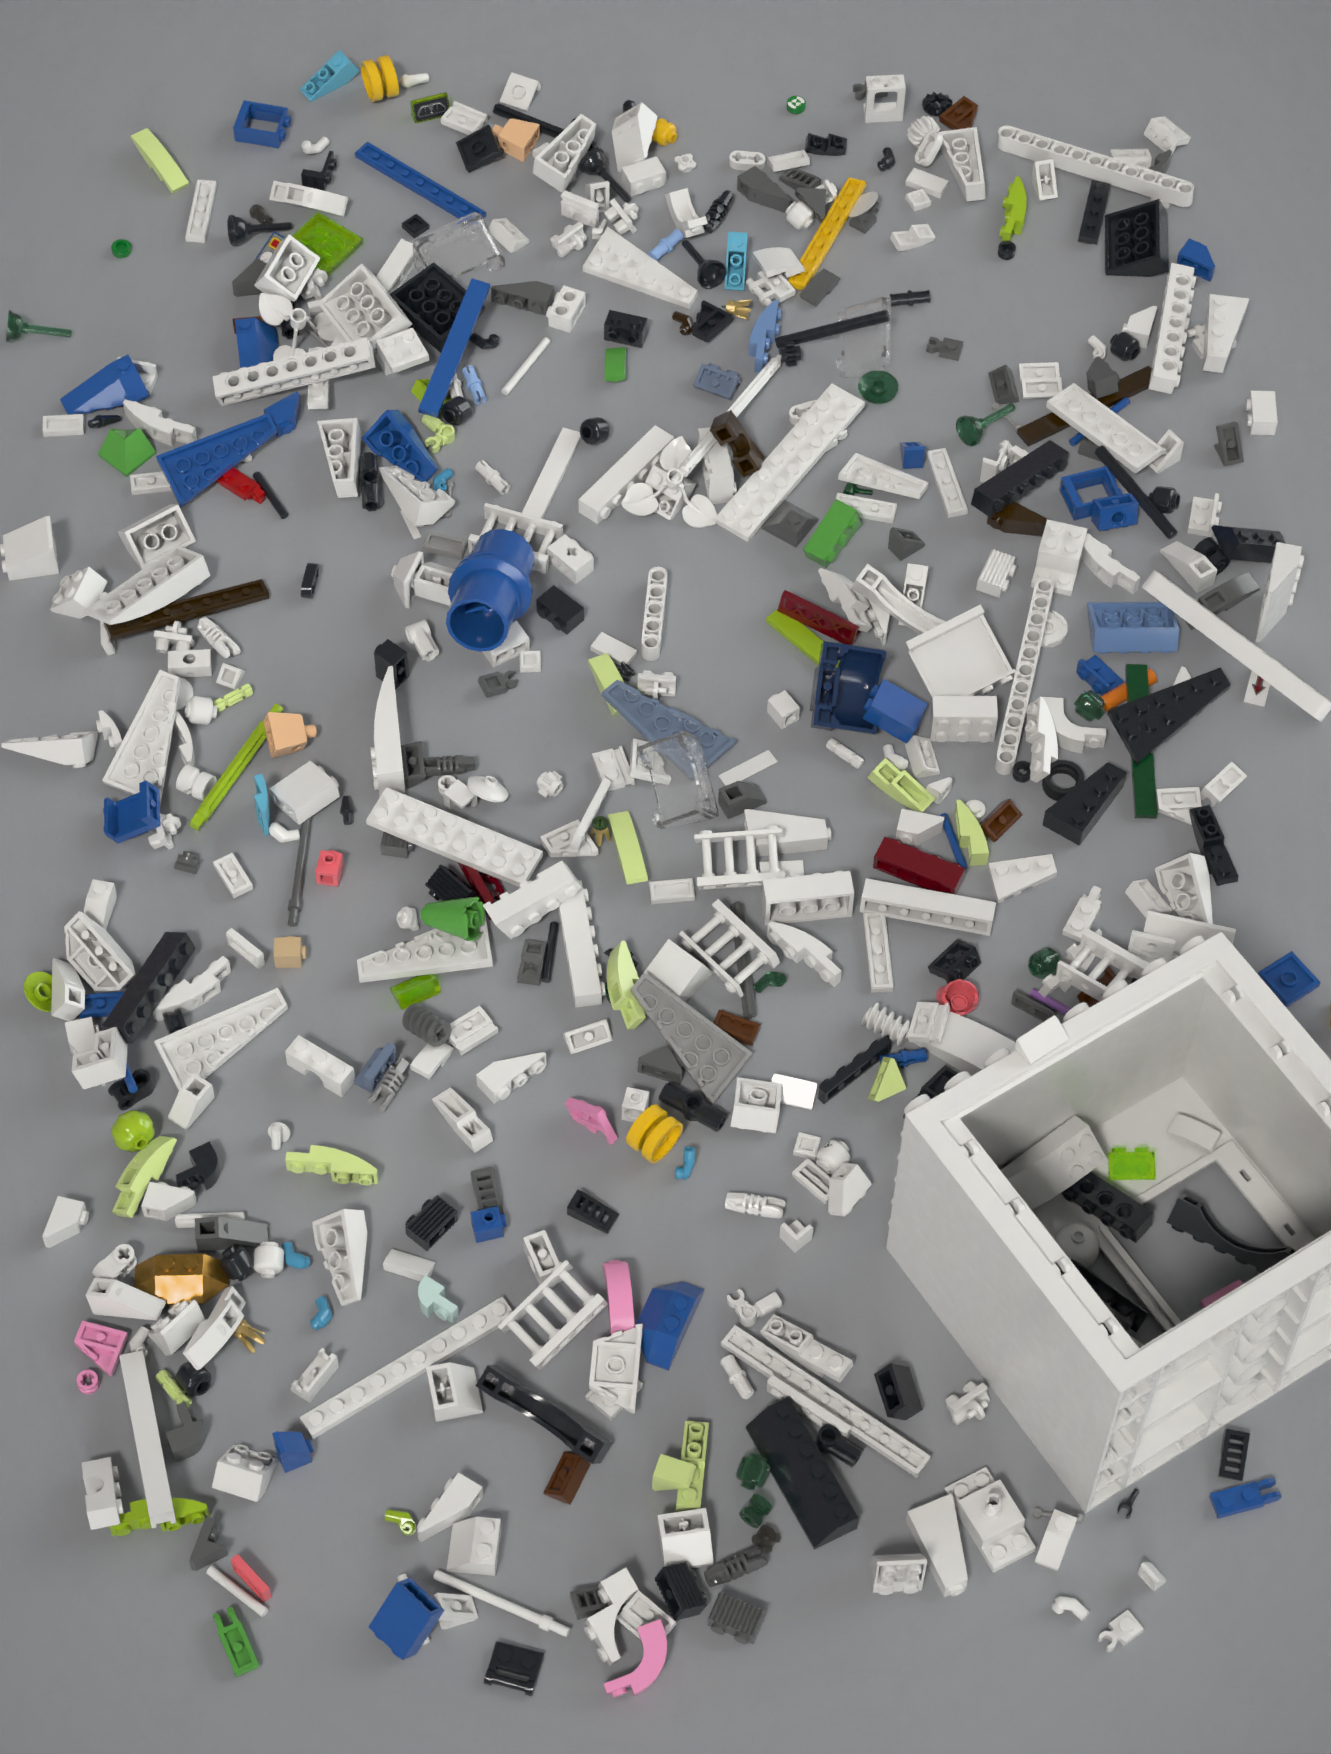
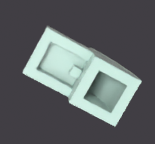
[418,1275,459,1323]

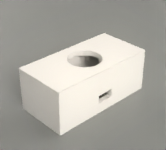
[168,649,212,678]

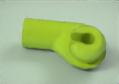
[385,1509,416,1535]

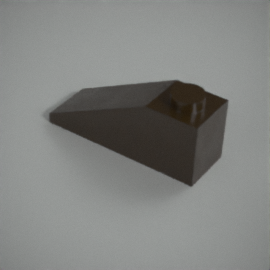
[987,502,1049,537]

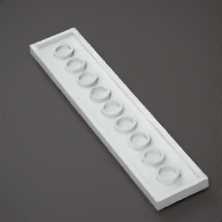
[715,383,865,542]

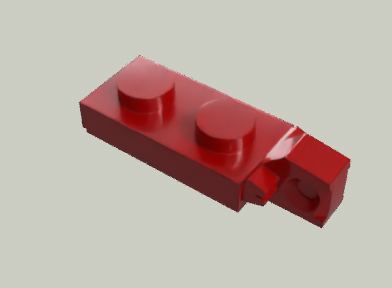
[215,468,266,505]

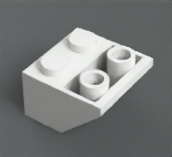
[645,465,696,520]
[414,562,455,606]
[50,567,108,619]
[147,1300,205,1356]
[426,1362,483,1422]
[212,1445,278,1502]
[657,1508,714,1568]

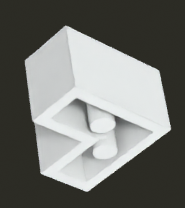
[72,1027,128,1089]

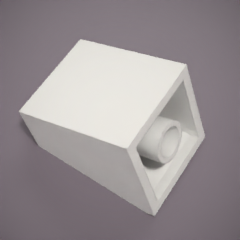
[0,516,59,581]
[641,939,714,1002]

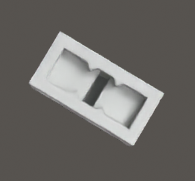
[546,286,586,333]

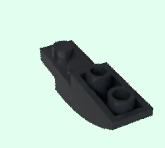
[1189,805,1239,886]

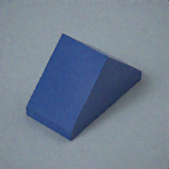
[900,442,925,469]

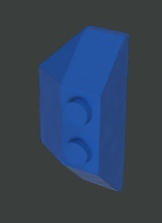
[636,1281,704,1371]

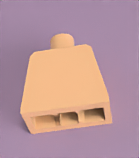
[492,118,540,162]
[263,712,317,758]

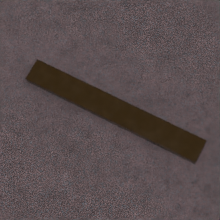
[1017,366,1151,447]
[103,579,269,640]

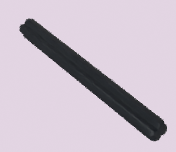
[493,103,596,151]
[775,310,890,349]
[1095,445,1178,539]

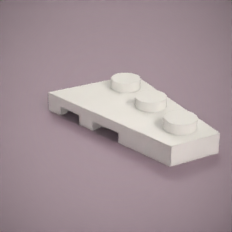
[988,854,1057,904]

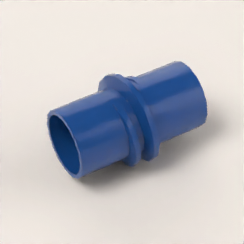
[446,529,535,652]

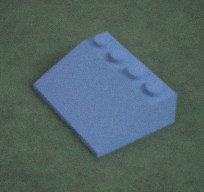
[1087,602,1179,654]

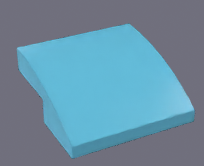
[254,773,271,836]

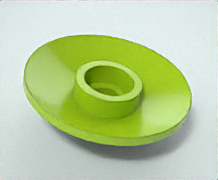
[23,972,52,1012]

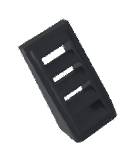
[567,1190,619,1234]
[1218,1429,1250,1481]

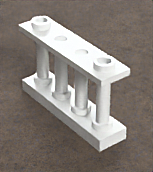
[468,503,563,574]
[694,825,786,890]
[679,899,780,998]
[1056,928,1150,1001]
[498,1260,608,1370]

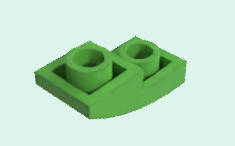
[605,347,627,382]

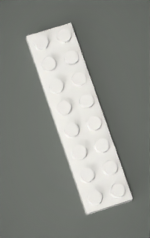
[366,787,543,887]

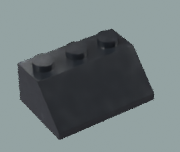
[1211,525,1286,563]

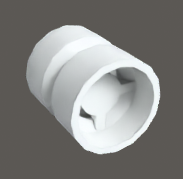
[176,764,217,801]

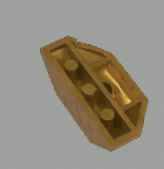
[134,1254,229,1306]

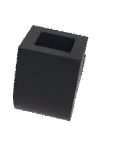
[175,1141,220,1190]

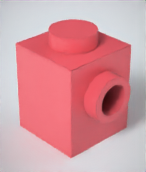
[315,850,344,887]

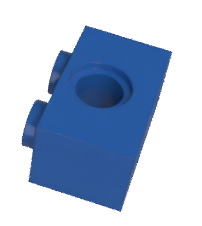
[1091,493,1139,531]

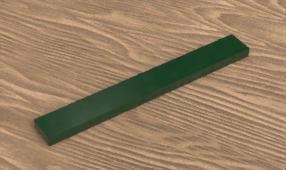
[1125,664,1157,819]

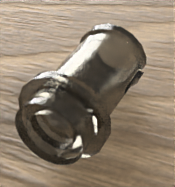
[249,204,273,224]

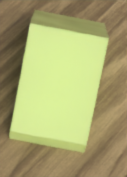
[867,1057,906,1102]
[652,1454,696,1491]

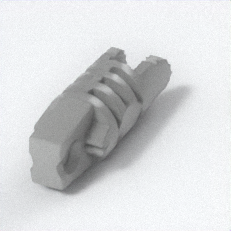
[367,1058,409,1112]

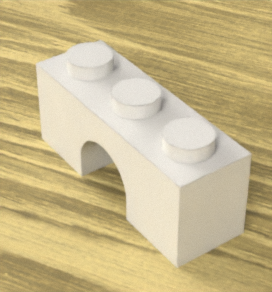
[285,1035,355,1097]
[82,1457,124,1530]

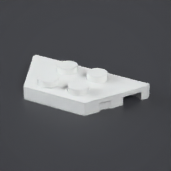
[589,1324,643,1413]

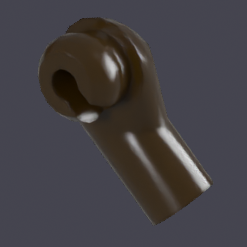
[672,311,693,335]

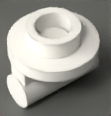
[397,907,419,931]
[268,1122,291,1150]

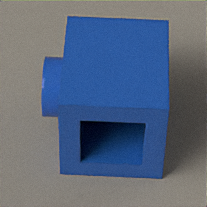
[470,1206,507,1243]

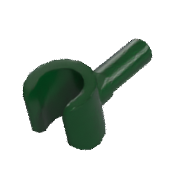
[843,482,872,496]

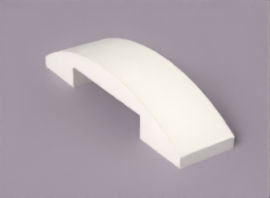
[173,711,195,766]

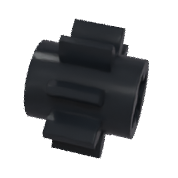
[779,342,801,367]

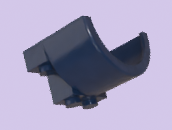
[810,641,887,734]

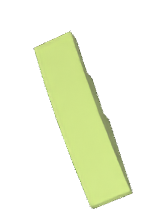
[130,128,189,194]
[607,811,648,885]

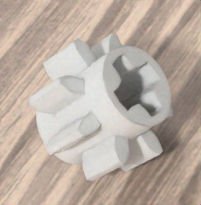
[537,771,563,798]

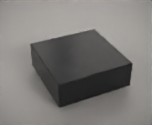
[402,214,429,239]

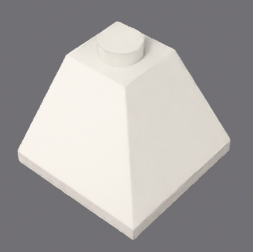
[391,551,424,609]

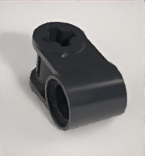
[108,1069,154,1110]

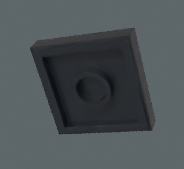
[456,124,502,173]

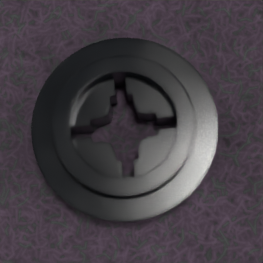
[922,91,952,116]

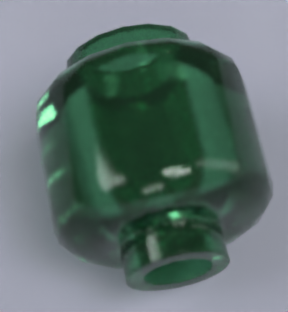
[1074,690,1106,722]
[1028,947,1061,980]
[735,1453,771,1491]

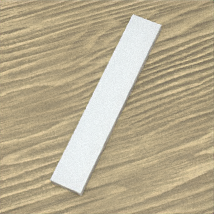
[522,427,581,519]

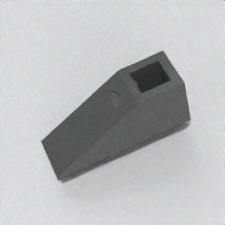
[737,166,792,213]
[491,281,555,315]
[195,1216,268,1252]

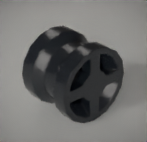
[162,1008,186,1034]

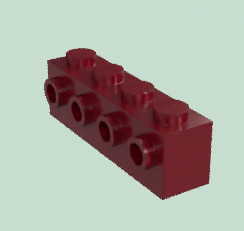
[873,837,965,895]

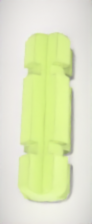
[213,684,253,712]
[155,1370,192,1408]

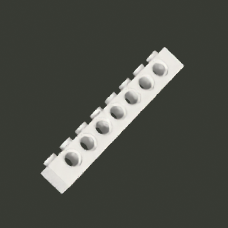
[1148,263,1196,394]
[212,337,375,407]

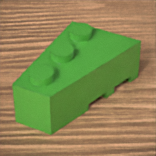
[803,499,862,568]

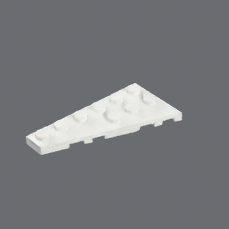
[583,227,698,309]
[102,670,180,807]
[357,909,493,983]
[154,988,288,1092]

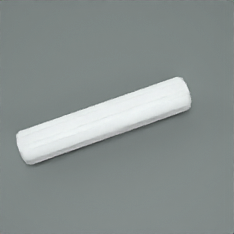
[175,1212,245,1228]

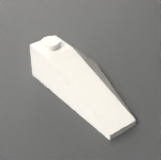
[379,466,455,527]
[1,731,98,768]
[1155,853,1213,924]
[312,1209,367,1306]

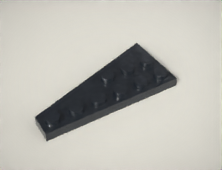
[1107,667,1231,766]

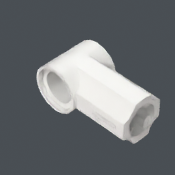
[404,619,439,661]

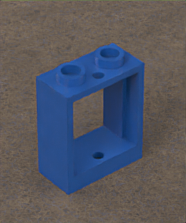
[233,100,291,148]
[1059,466,1123,521]

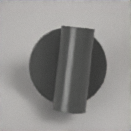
[174,851,200,874]

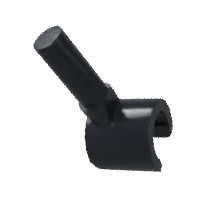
[1117,1488,1140,1519]

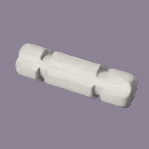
[826,738,864,769]

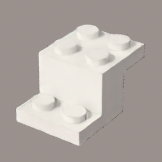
[373,328,429,375]
[1031,519,1088,596]

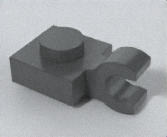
[849,201,879,234]

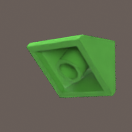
[98,428,156,477]

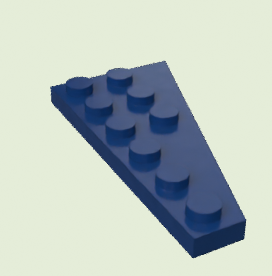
[156,413,277,508]

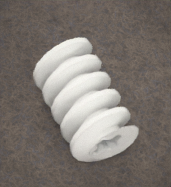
[861,1002,910,1048]

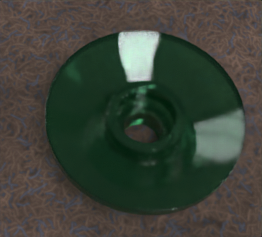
[858,370,898,404]

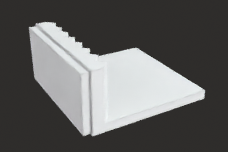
[500,73,541,111]
[980,440,1009,483]

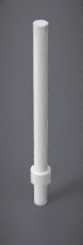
[433,1570,571,1637]

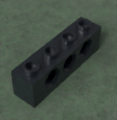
[1061,1172,1153,1243]

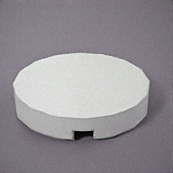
[1031,611,1068,647]

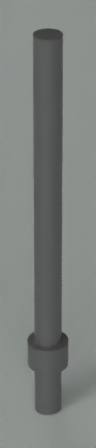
[288,816,312,927]

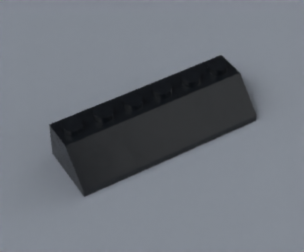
[745,1397,859,1550]

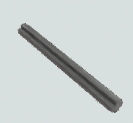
[730,901,756,1019]

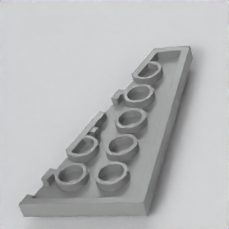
[630,972,752,1105]

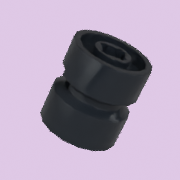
[1193,537,1231,575]

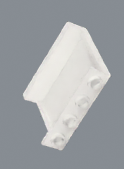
[904,604,1016,699]

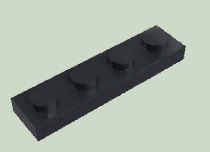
[1078,180,1111,245]
[818,1036,892,1104]

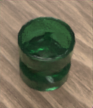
[739,1494,773,1529]

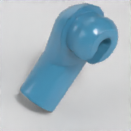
[433,468,453,492]
[675,1146,695,1180]
[310,1296,332,1330]

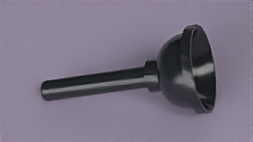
[578,147,631,203]
[227,215,292,246]
[682,240,726,289]

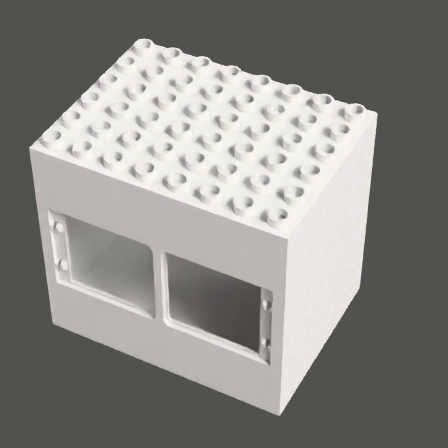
[886,932,1331,1513]

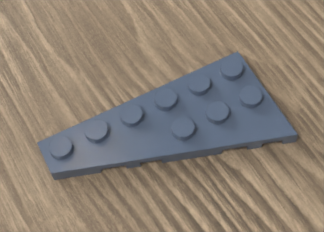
[601,680,737,782]

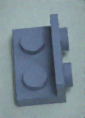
[693,363,741,400]
[354,1042,397,1093]

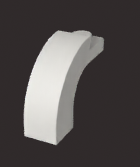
[664,188,708,238]
[1043,697,1106,753]

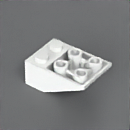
[612,102,658,172]
[870,1553,927,1595]

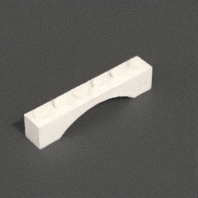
[852,564,946,635]

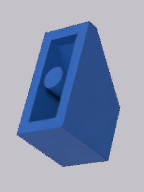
[1176,238,1215,282]
[264,391,301,438]
[272,1431,314,1473]

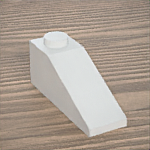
[83,879,117,930]

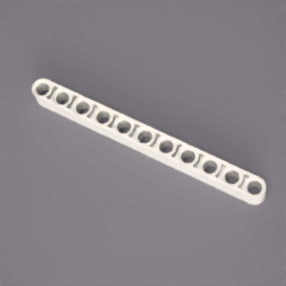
[997,125,1194,207]
[1142,570,1331,722]
[995,577,1054,775]

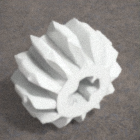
[907,115,940,148]

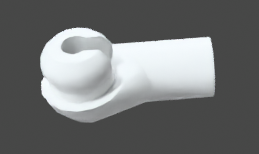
[269,822,300,843]
[129,1326,150,1358]

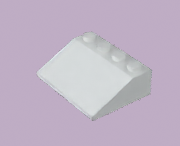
[318,263,412,350]
[1255,542,1304,643]

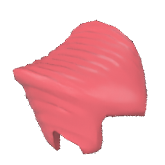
[936,979,979,1016]

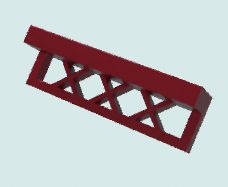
[777,590,861,645]
[457,862,505,920]

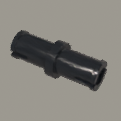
[890,290,930,306]

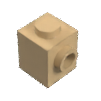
[274,936,306,968]

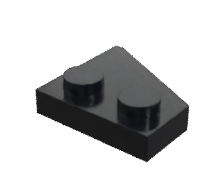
[692,300,733,343]

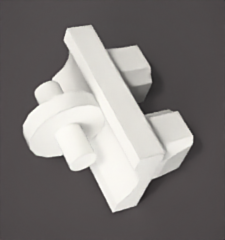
[604,199,639,236]
[550,222,587,258]
[300,268,328,300]
[154,621,195,654]
[637,670,676,700]
[148,813,181,850]
[945,1381,990,1425]

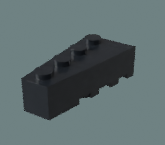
[1043,762,1127,846]

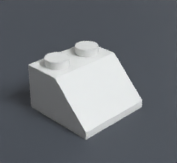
[730,1077,782,1133]
[447,1517,501,1576]

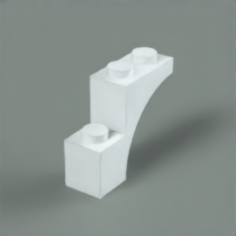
[584,1568,638,1666]

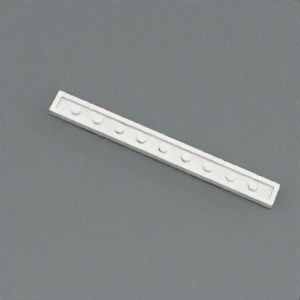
[300,1296,513,1440]
[721,1325,931,1478]

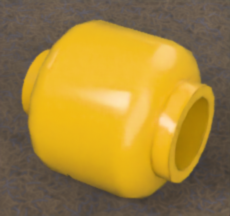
[652,118,677,147]

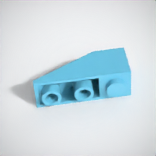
[299,49,360,102]
[725,232,747,291]

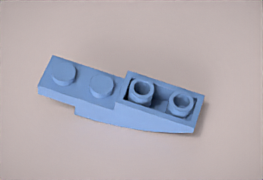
[748,300,782,372]

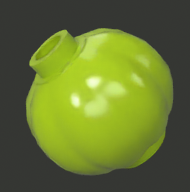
[111,1110,155,1153]

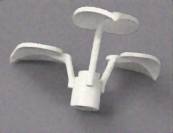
[259,293,340,372]
[621,436,717,528]

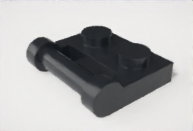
[484,1641,544,1696]

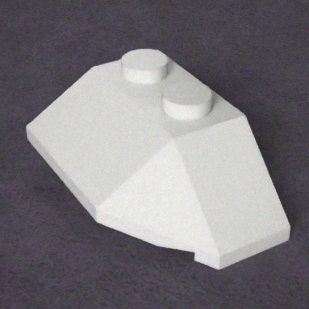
[64,911,136,991]

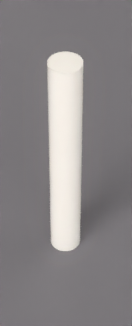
[206,1566,268,1617]

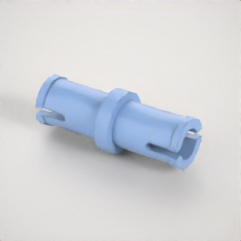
[648,229,684,261]
[462,366,487,405]

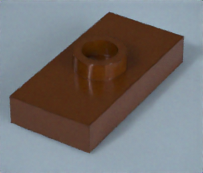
[713,1010,761,1046]

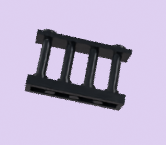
[1060,1259,1149,1336]

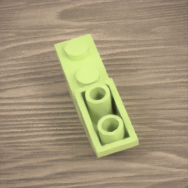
[607,941,646,1029]
[112,1136,177,1218]
[285,1145,378,1185]
[676,1421,709,1512]

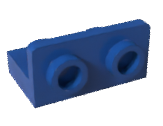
[1076,655,1124,696]

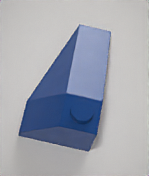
[235,317,278,381]
[60,354,150,415]
[361,410,438,482]

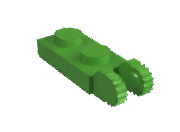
[212,1606,259,1677]

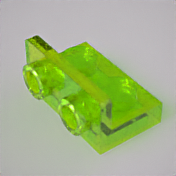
[1106,1147,1156,1181]

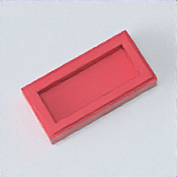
[231,1554,271,1602]

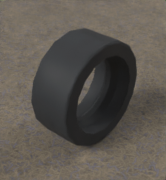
[1042,760,1084,801]

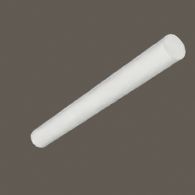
[501,337,550,395]

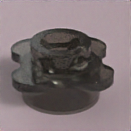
[752,1525,781,1553]

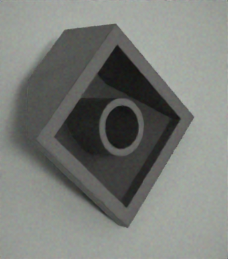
[762,500,819,547]

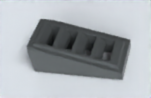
[779,168,821,190]
[470,1167,504,1214]
[570,1585,625,1620]

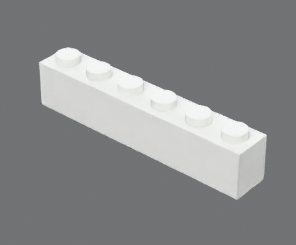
[578,425,674,524]
[860,878,996,936]
[558,880,606,1008]

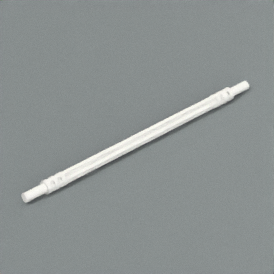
[670,353,781,487]

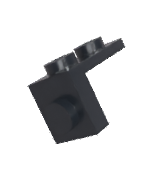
[301,151,337,191]

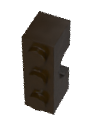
[710,410,764,477]

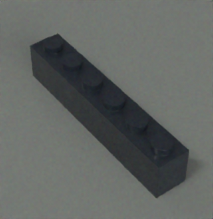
[971,440,1069,517]
[102,932,196,1043]

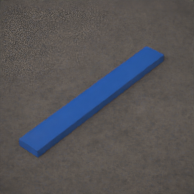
[355,142,486,228]
[418,278,490,418]

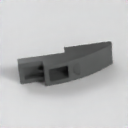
[1184,572,1260,630]

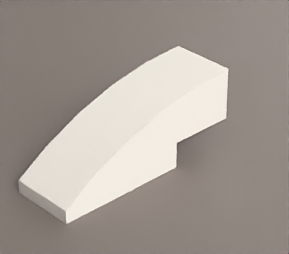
[432,1087,493,1153]

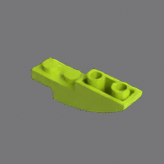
[999,176,1027,241]
[109,1497,210,1536]

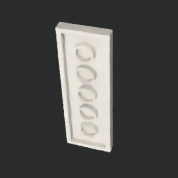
[1046,383,1164,474]

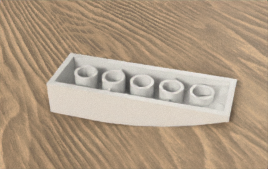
[84,545,210,625]
[370,666,405,797]
[913,1012,1016,1076]
[1000,1116,1107,1215]

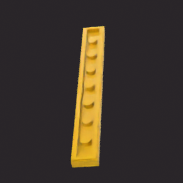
[788,177,867,290]

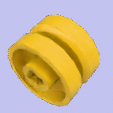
[360,55,399,102]
[626,1104,683,1164]

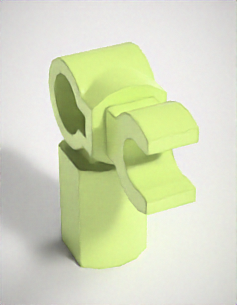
[422,414,455,453]

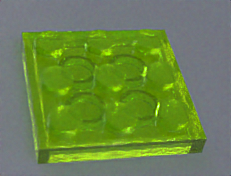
[292,212,363,276]

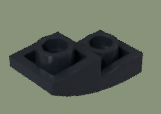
[805,133,847,156]

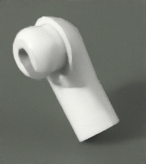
[400,73,429,88]
[301,136,330,154]
[1088,335,1107,360]
[883,744,908,770]
[1051,1596,1090,1621]

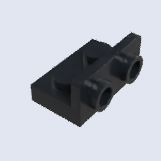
[928,939,981,984]

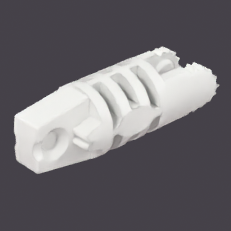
[197,617,241,659]
[725,1192,786,1219]

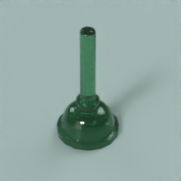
[6,310,72,342]
[956,403,1015,447]

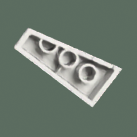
[533,114,596,193]
[939,127,986,202]
[1203,294,1249,373]
[317,418,362,498]
[698,427,737,504]
[483,861,582,939]

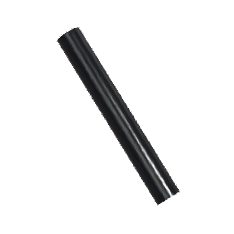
[253,471,288,519]
[542,922,559,983]

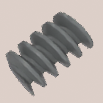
[402,1003,452,1047]

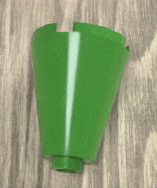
[420,897,485,942]

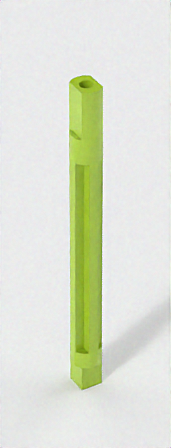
[189,703,284,831]

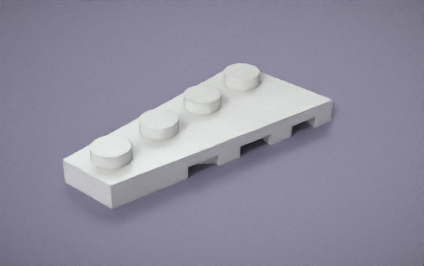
[838,453,929,499]

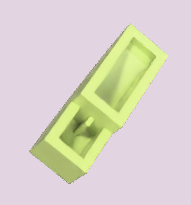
[587,653,624,716]
[867,758,935,813]
[954,800,989,866]

